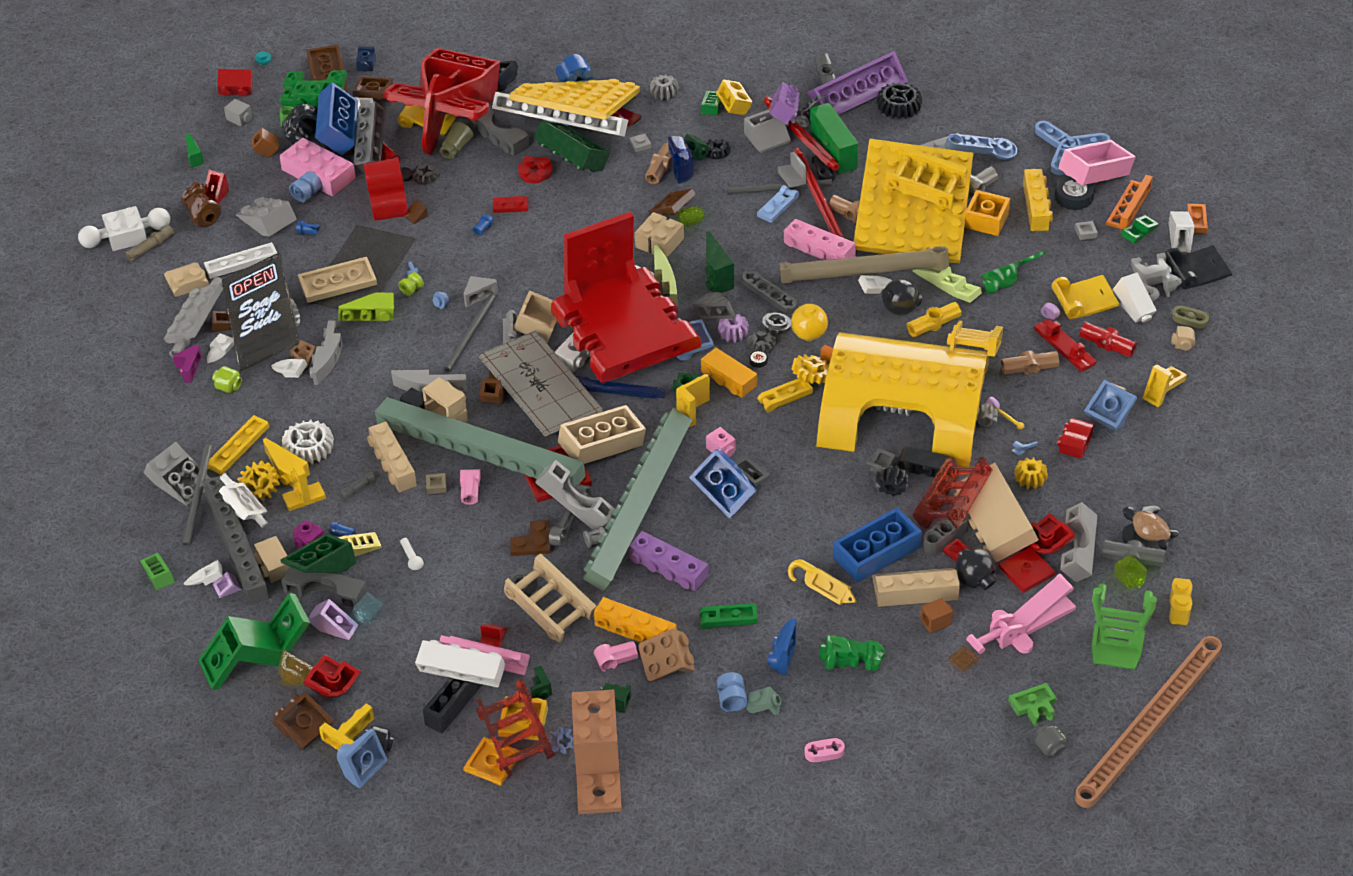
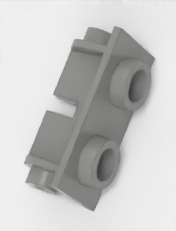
[503,310,521,345]

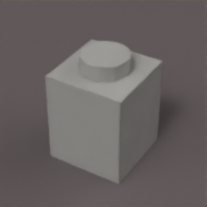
[224,99,252,127]

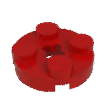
[518,156,553,184]

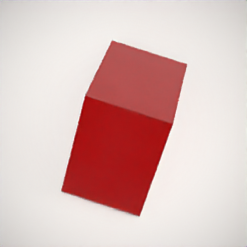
[205,170,229,204]

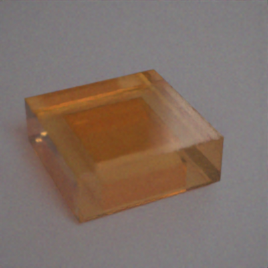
[949,646,979,672]

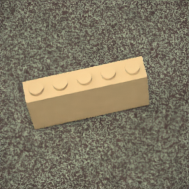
[954,463,1038,562]

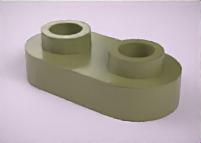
[1172,306,1209,329]

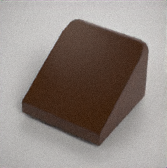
[405,200,428,224]

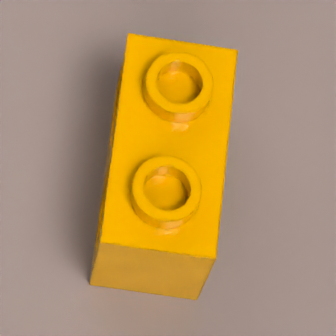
[716,80,752,115]

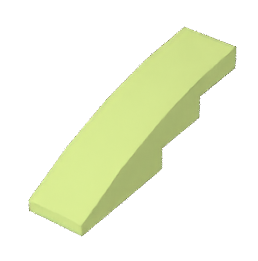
[654,245,678,306]
[912,267,982,303]

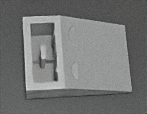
[235,197,297,236]
[144,442,211,506]

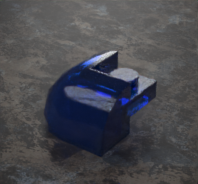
[668,136,694,184]

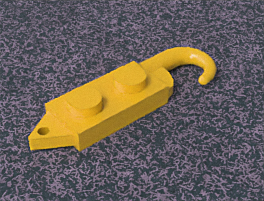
[788,559,857,605]

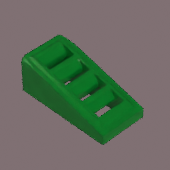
[701,91,721,115]
[186,133,204,168]

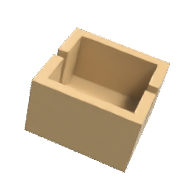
[635,212,684,258]
[514,291,557,343]
[422,377,468,423]

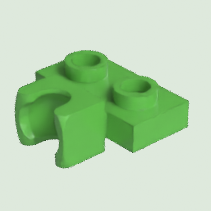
[1008,683,1056,726]

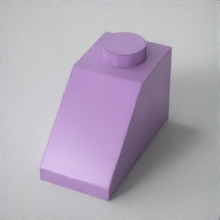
[308,599,358,640]

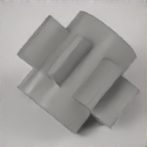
[976,403,998,427]

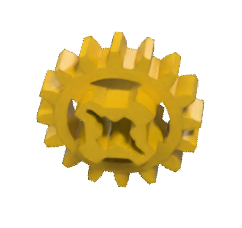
[791,354,830,384]
[237,461,280,502]

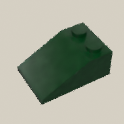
[705,231,734,293]
[280,533,356,573]

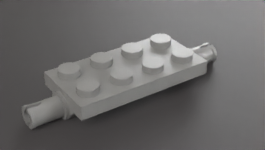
[164,277,223,358]

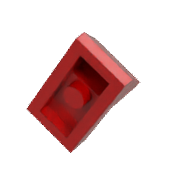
[479,623,508,647]

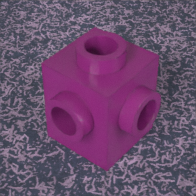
[293,519,324,549]

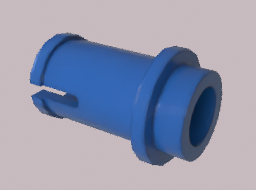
[472,214,493,236]
[296,220,320,236]
[329,521,356,537]

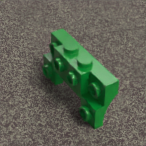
[279,70,348,107]

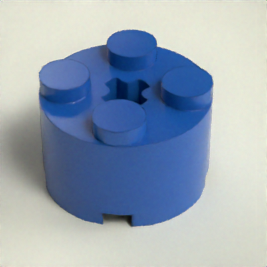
[556,54,594,82]

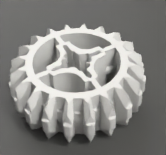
[282,419,334,465]

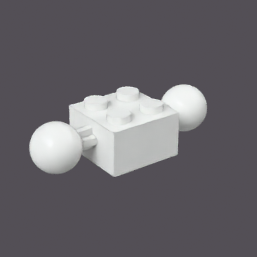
[78,206,170,251]

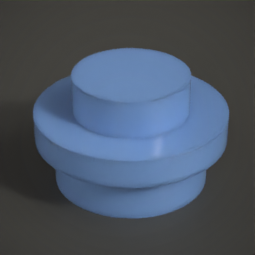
[433,291,449,310]

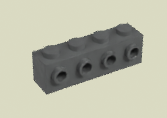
[353,102,386,173]

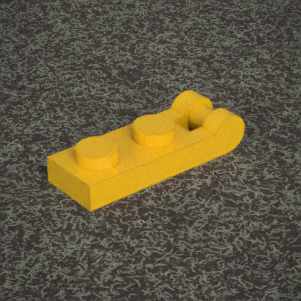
[757,378,813,412]

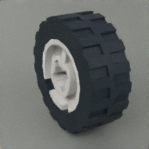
[1055,176,1095,210]

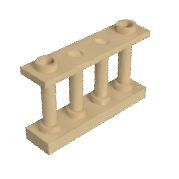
[504,554,597,643]

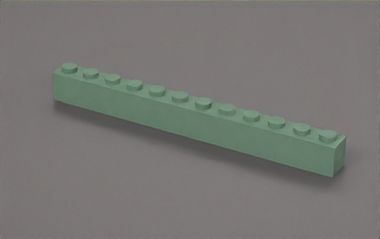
[375,397,585,488]
[583,408,692,591]

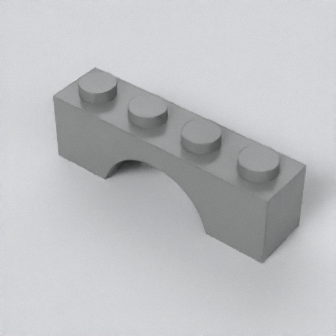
[535,459,615,531]
[1060,502,1097,582]

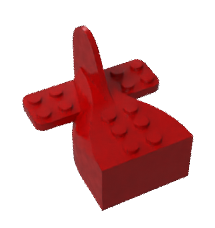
[384,48,500,155]

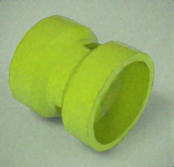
[398,272,424,296]

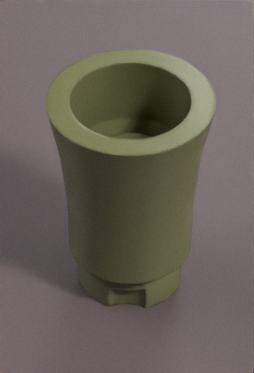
[440,122,473,159]

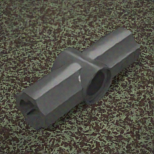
[814,52,836,85]
[1102,540,1165,567]

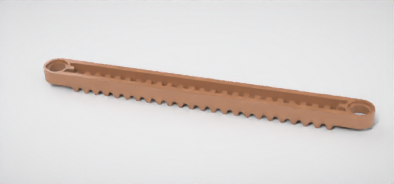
[1075,636,1222,808]

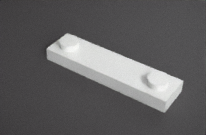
[204,242,278,279]

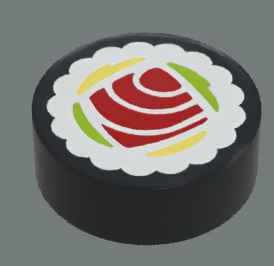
[749,351,768,368]

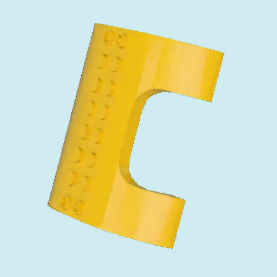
[816,332,989,468]

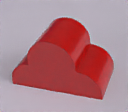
[364,158,409,221]

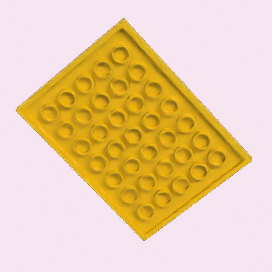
[854,139,973,264]

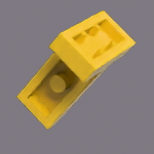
[1142,365,1187,407]
[282,461,326,511]
[319,704,374,750]

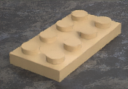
[298,257,377,303]

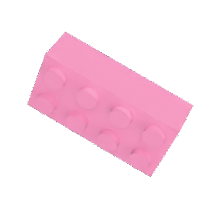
[280,138,356,197]
[1058,140,1135,185]

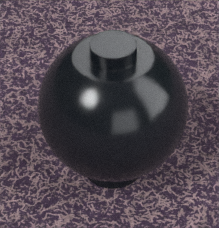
[882,279,922,315]
[955,548,997,590]

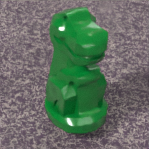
[819,635,885,672]

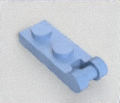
[757,185,800,223]

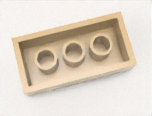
[558,405,646,464]

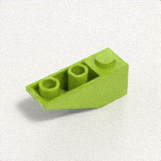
[338,293,394,321]

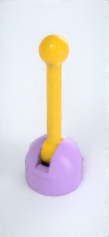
[985,397,1024,430]

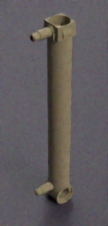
[780,246,949,284]

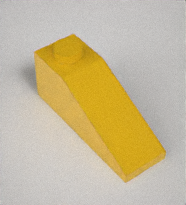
[263,438,310,487]

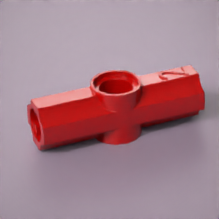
[1079,322,1137,357]

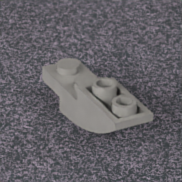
[310,321,343,385]
[391,370,467,393]

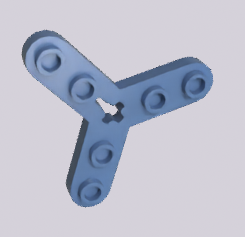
[1035,121,1110,175]

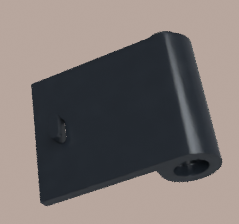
[1165,245,1232,290]

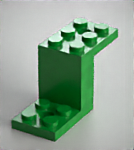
[198,593,310,690]

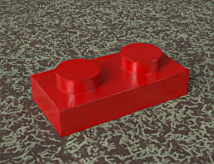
[493,196,528,213]

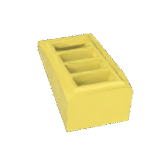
[338,532,382,556]

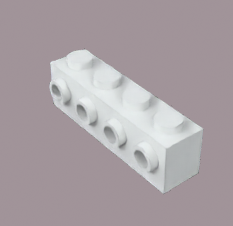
[415,640,505,687]

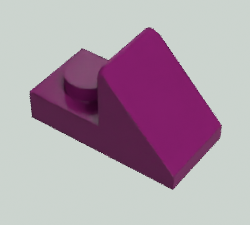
[173,345,202,383]

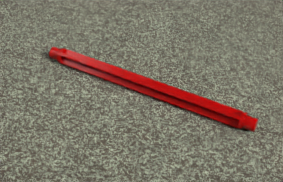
[763,96,839,171]
[793,148,844,238]

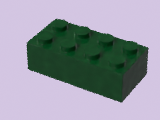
[534,120,610,172]

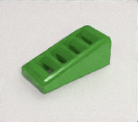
[140,553,175,590]

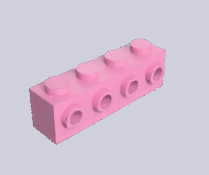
[784,219,856,260]

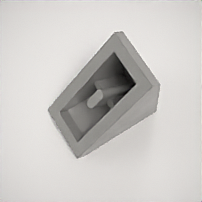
[464,276,498,307]

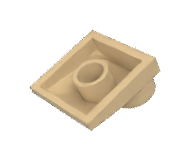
[164,262,209,297]

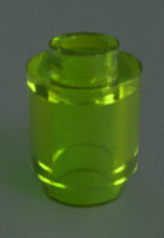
[677,205,705,226]

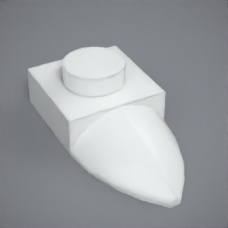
[858,275,893,294]
[207,333,236,363]
[271,359,308,377]
[184,560,223,586]

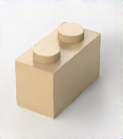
[253,536,289,583]

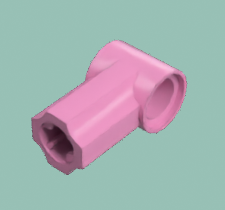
[460,469,481,505]
[594,641,638,672]

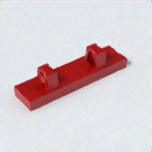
[1034,318,1096,372]

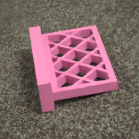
[440,635,530,676]

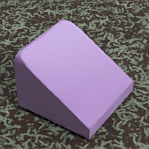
[213,572,242,598]

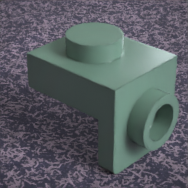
[747,687,781,715]

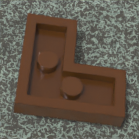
[510,520,551,556]

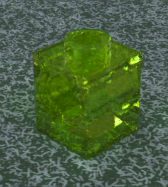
[1114,554,1147,590]

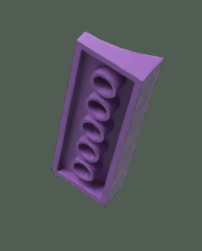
[807,51,908,115]

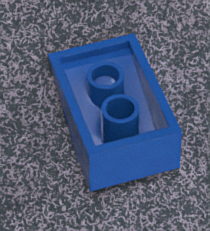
[689,449,757,519]

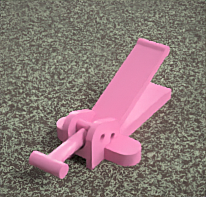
[966,574,1076,654]

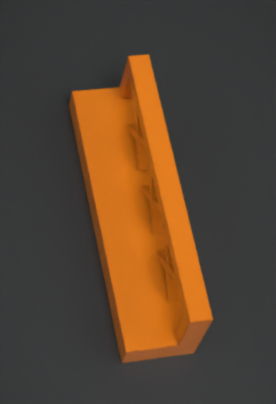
[1106,175,1153,230]

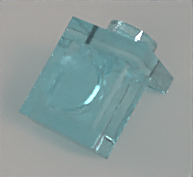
[352,592,384,623]

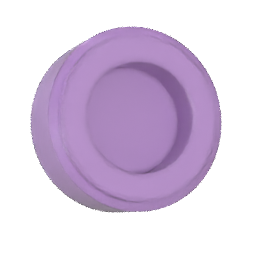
[1041,303,1060,321]

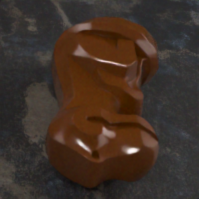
[181,182,221,227]

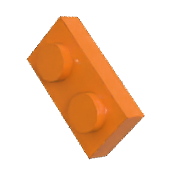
[1187,204,1208,233]

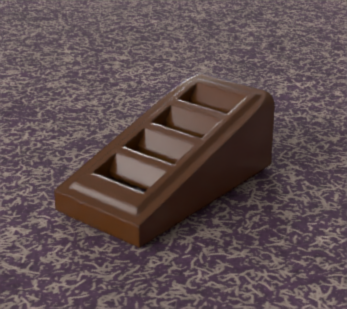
[210,311,249,332]

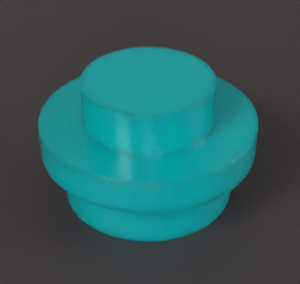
[255,51,272,65]

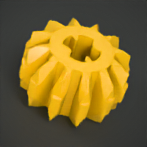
[1014,458,1048,490]

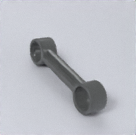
[549,485,592,547]

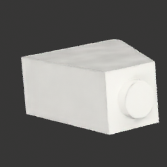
[1168,211,1194,253]
[1112,273,1157,323]

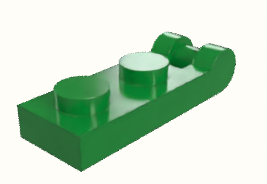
[699,603,758,629]

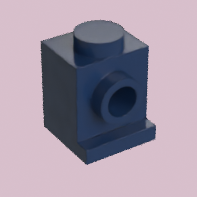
[356,46,376,71]

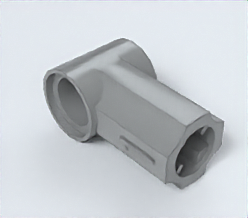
[969,167,998,194]

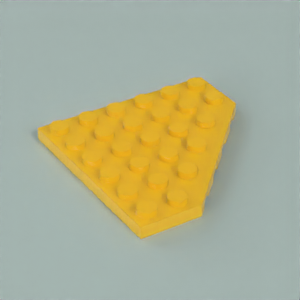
[509,79,640,120]

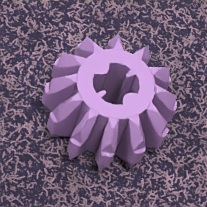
[718,314,749,343]

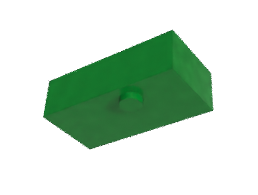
[810,103,858,174]

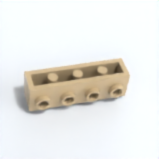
[367,422,417,492]

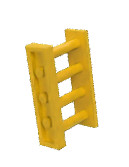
[885,145,968,209]
[947,320,1003,357]

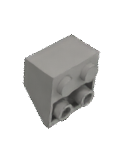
[744,109,791,154]

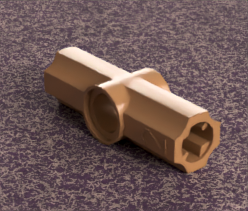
[645,141,678,184]
[828,195,860,223]
[1000,351,1059,375]

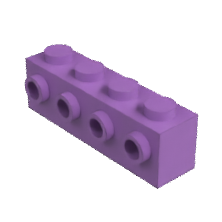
[769,82,800,125]
[628,531,709,591]

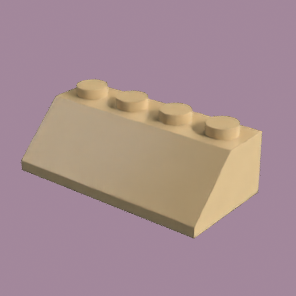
[872,568,960,607]

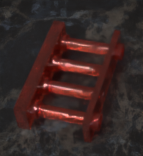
[913,457,993,529]
[476,679,556,777]

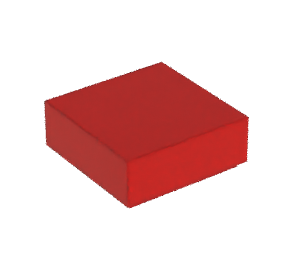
[943,538,970,562]

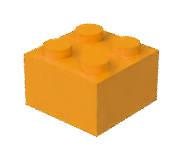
[964,190,1010,236]

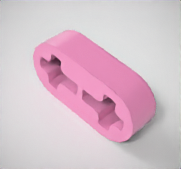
[805,738,845,762]

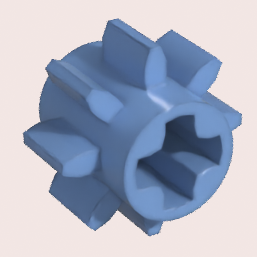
[548,727,574,754]

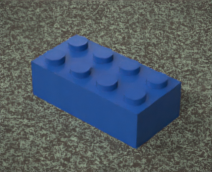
[315,82,358,156]
[833,507,922,582]

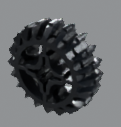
[876,82,922,119]

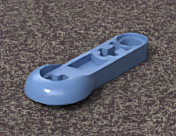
[946,134,1017,160]

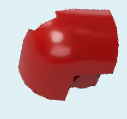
[1029,513,1076,555]
[303,654,361,698]

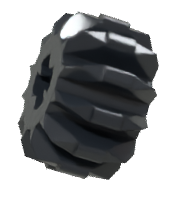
[875,465,909,496]

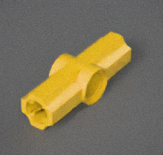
[907,302,961,337]

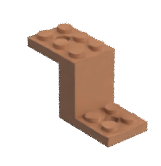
[572,690,622,814]

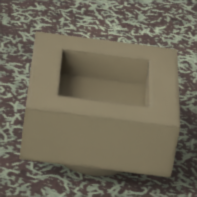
[426,473,447,494]

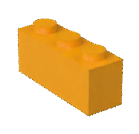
[701,348,757,398]

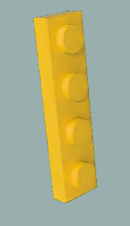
[208,415,270,475]

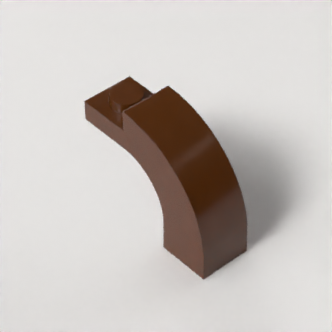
[479,371,507,405]

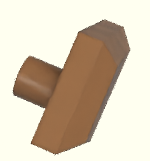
[290,340,316,368]

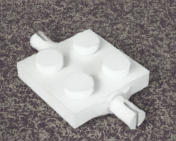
[219,474,268,528]

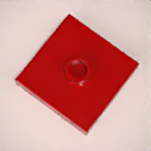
[998,547,1055,593]

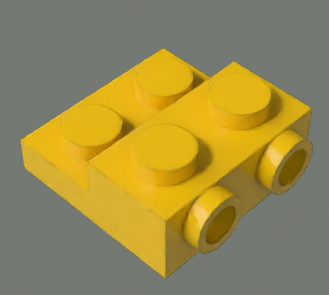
[498,696,548,740]

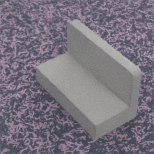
[778,152,806,187]

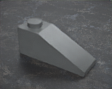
[693,292,737,320]

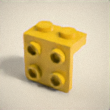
[676,374,710,427]

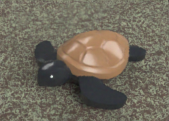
[1122,506,1179,550]

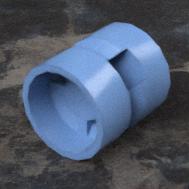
[289,171,322,203]
[717,672,747,712]

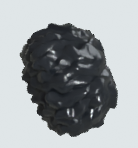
[282,104,318,145]

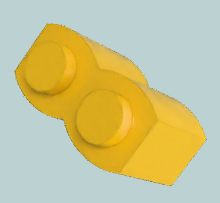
[1169,578,1192,625]

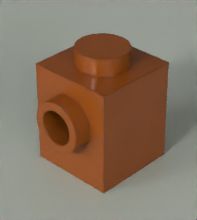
[251,128,279,158]
[920,598,954,633]

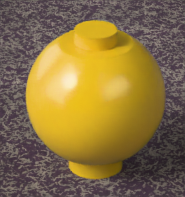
[791,304,828,341]

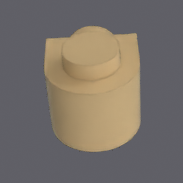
[1171,326,1195,350]

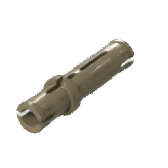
[125,225,175,262]

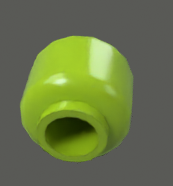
[212,366,242,393]

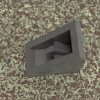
[735,456,770,487]

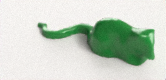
[981,250,1047,294]

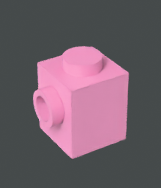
[706,427,736,457]

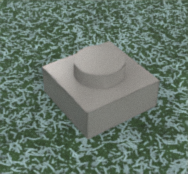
[629,134,651,152]
[1075,221,1098,240]

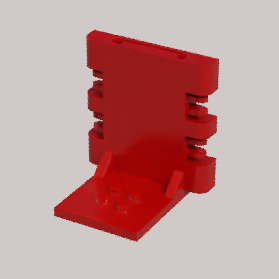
[551,212,701,383]

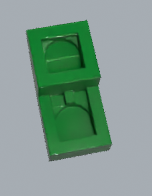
[1120,215,1159,244]

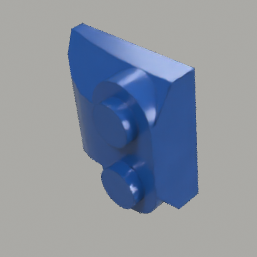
[767,618,797,675]

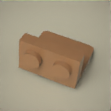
[639,629,695,681]

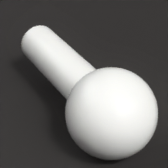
[400,538,424,570]

